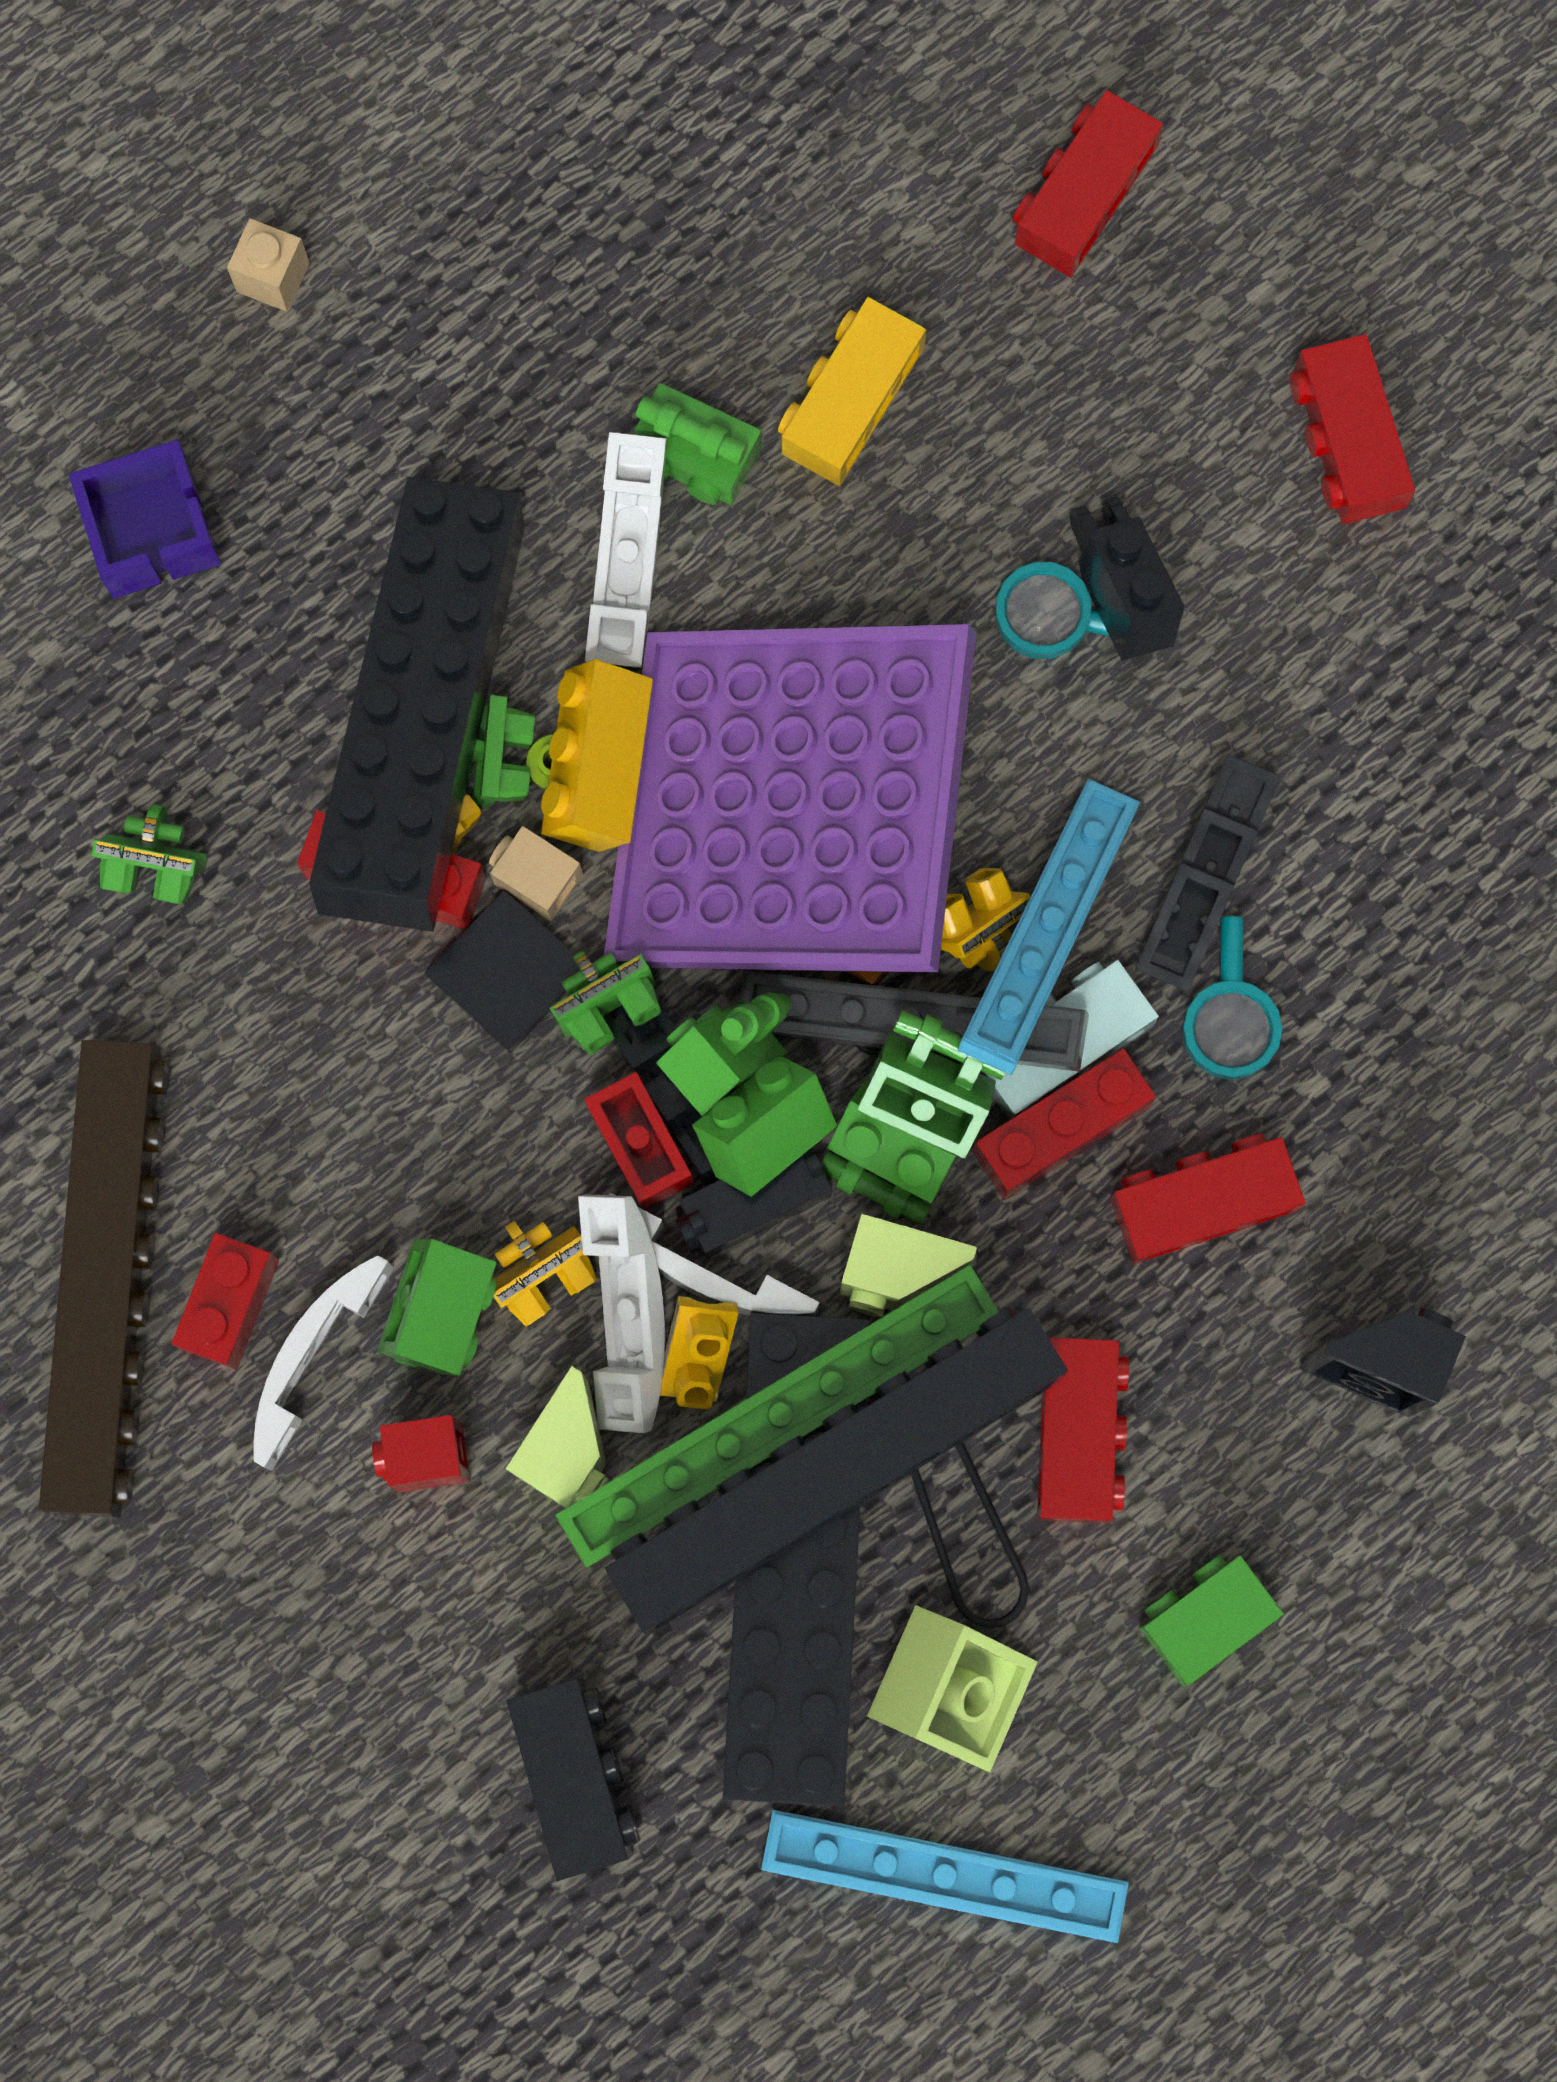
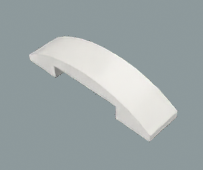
[585,432,667,668]
[609,1193,819,1317]
[578,1194,665,1433]
[254,1256,394,1471]

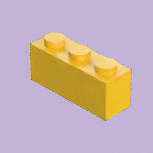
[778,297,926,487]
[541,659,653,852]

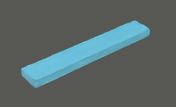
[957,778,1140,1075]
[761,1809,1129,1943]

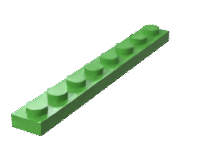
[555,1265,999,1568]

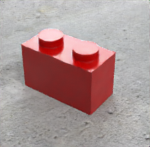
[584,1072,694,1210]
[171,1233,279,1370]
[372,1415,470,1493]

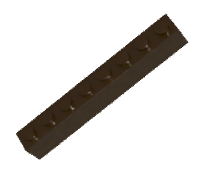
[39,1040,169,1518]

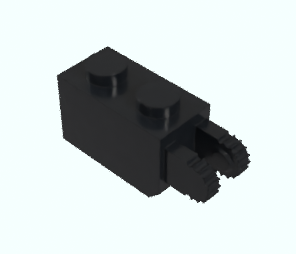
[1069,497,1185,661]

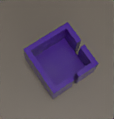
[68,439,222,599]

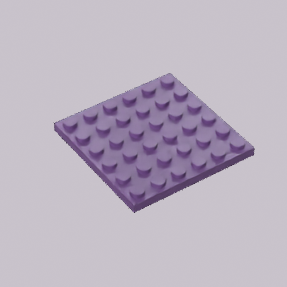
[603,624,976,972]

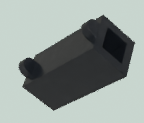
[675,1149,832,1259]

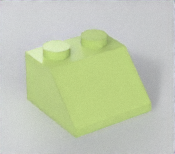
[840,1214,977,1317]
[506,1366,608,1508]
[867,1605,1038,1772]

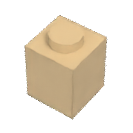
[227,218,310,312]
[489,826,583,922]

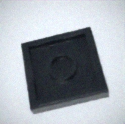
[425,890,580,1053]

